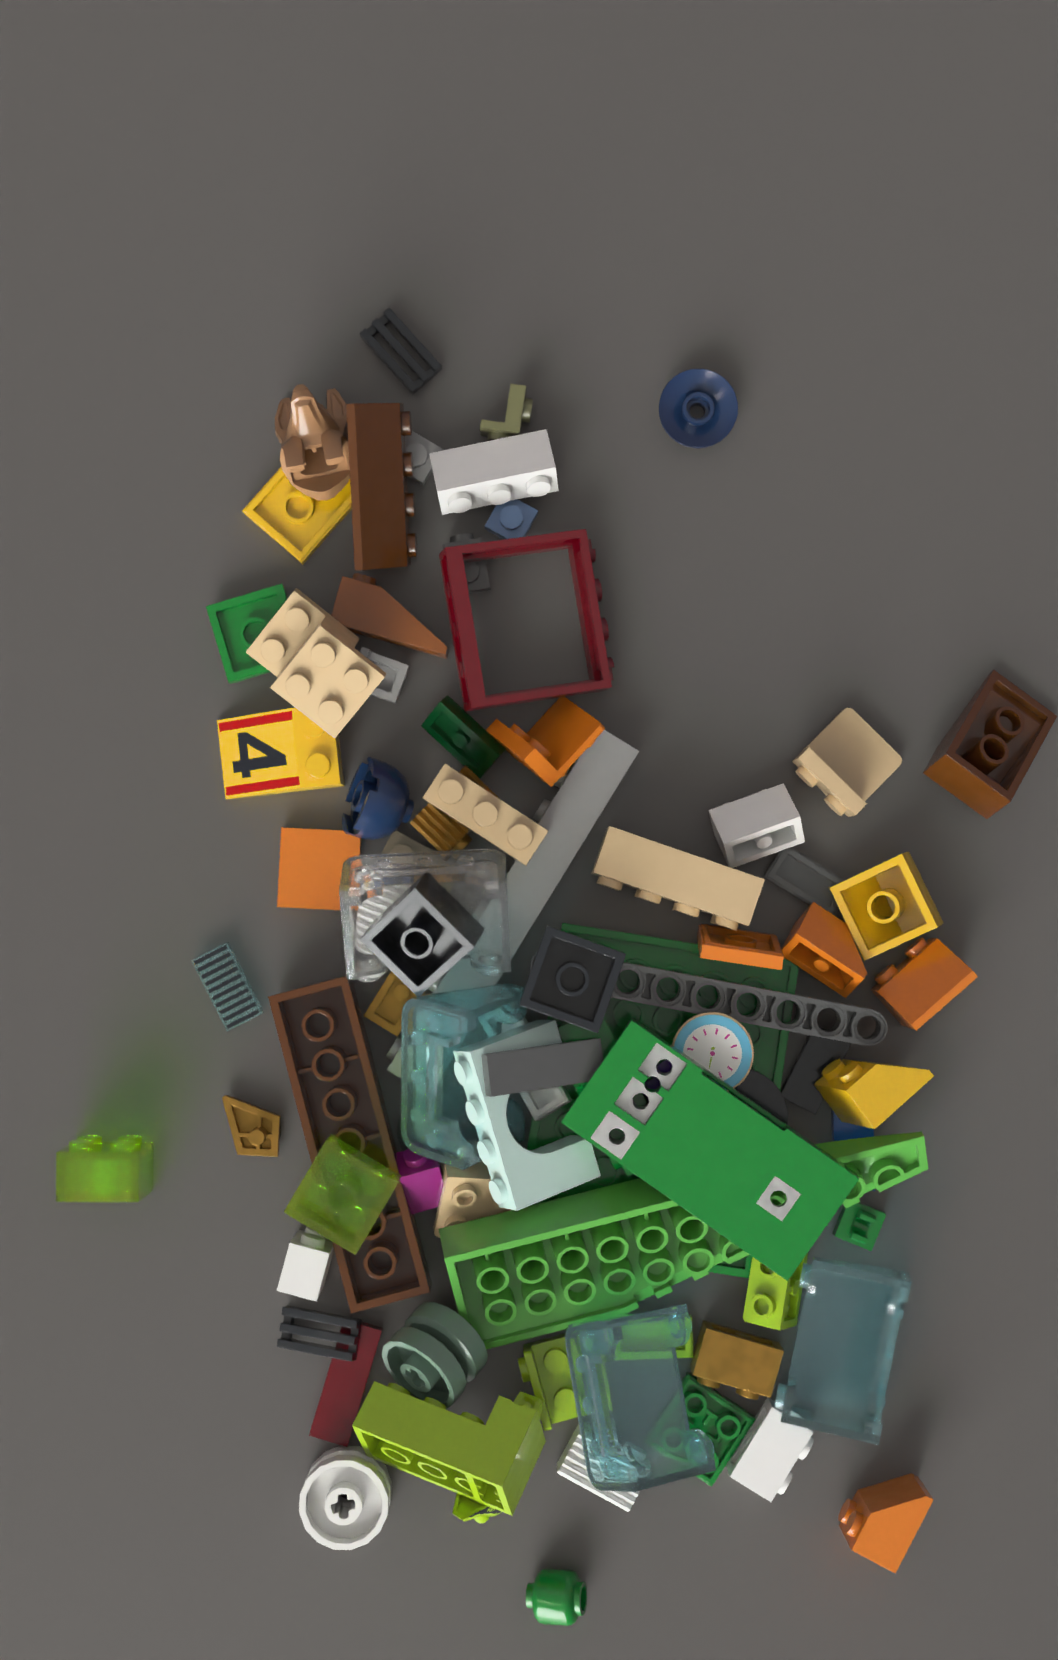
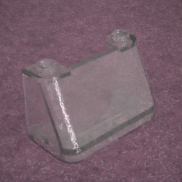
[339,849,511,982]

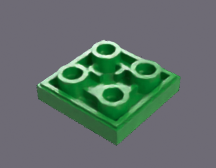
[644,1372,756,1487]

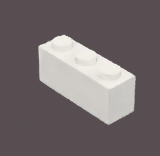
[429,429,559,515]

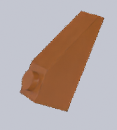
[331,573,449,659]

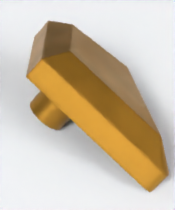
[222,1095,281,1157]

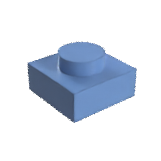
[485,499,538,539]

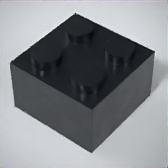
[360,871,485,998]
[519,925,626,1033]

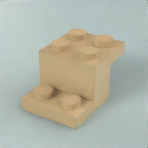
[246,588,387,738]

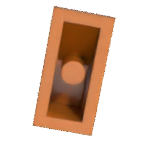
[781,902,867,998]

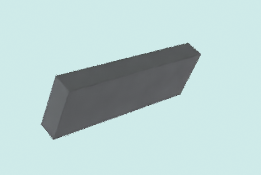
[481,1038,603,1097]

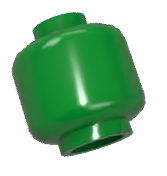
[526,1569,587,1626]

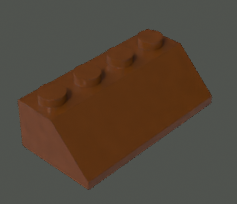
[346,403,417,570]

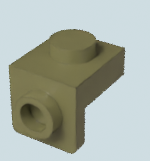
[480,383,533,441]

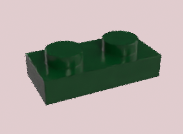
[421,695,506,779]

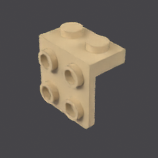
[792,708,902,817]
[433,1144,511,1238]

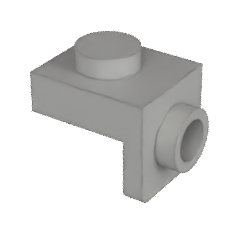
[360,647,410,704]

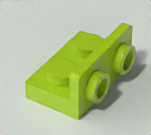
[743,1253,808,1331]
[518,1332,591,1431]

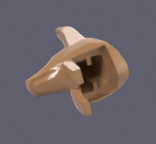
[275,384,350,500]

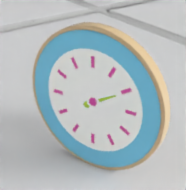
[672,1012,754,1091]

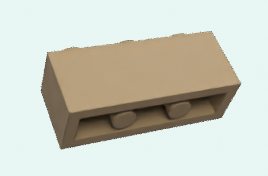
[423,764,548,866]

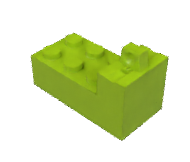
[352,1381,546,1516]

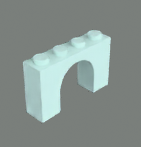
[453,1020,601,1211]

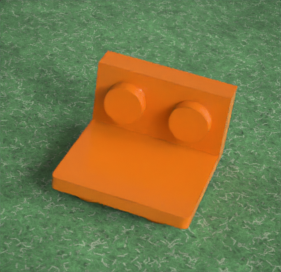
[486,697,605,787]

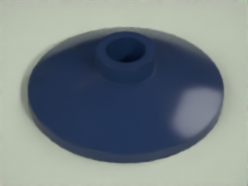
[658,369,738,448]

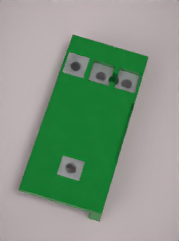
[561,1017,859,1281]

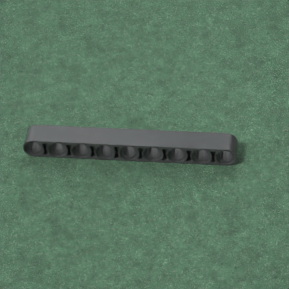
[530,952,888,1046]

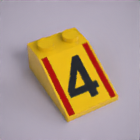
[217,707,345,799]

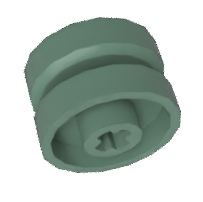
[382,1302,488,1408]

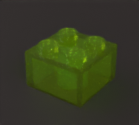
[284,1134,401,1255]
[56,1135,154,1202]

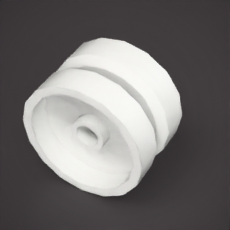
[299,1445,392,1550]

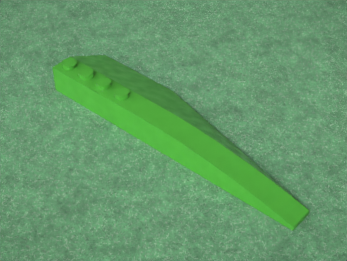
[439,1131,928,1350]

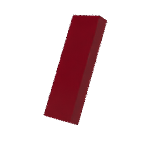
[309,1322,383,1447]

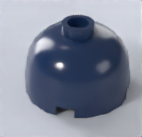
[342,757,414,840]

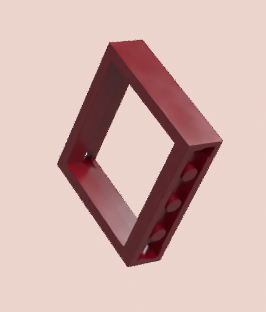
[439,529,615,712]

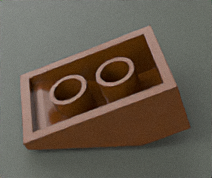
[923,670,1057,819]

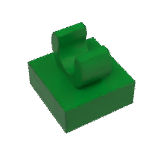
[832,1202,886,1251]

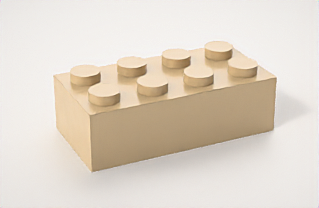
[591,826,765,931]

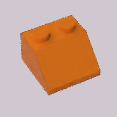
[871,937,978,1031]
[838,1473,934,1574]

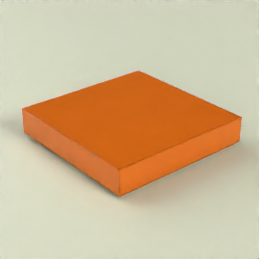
[277,827,362,911]
[697,923,784,970]

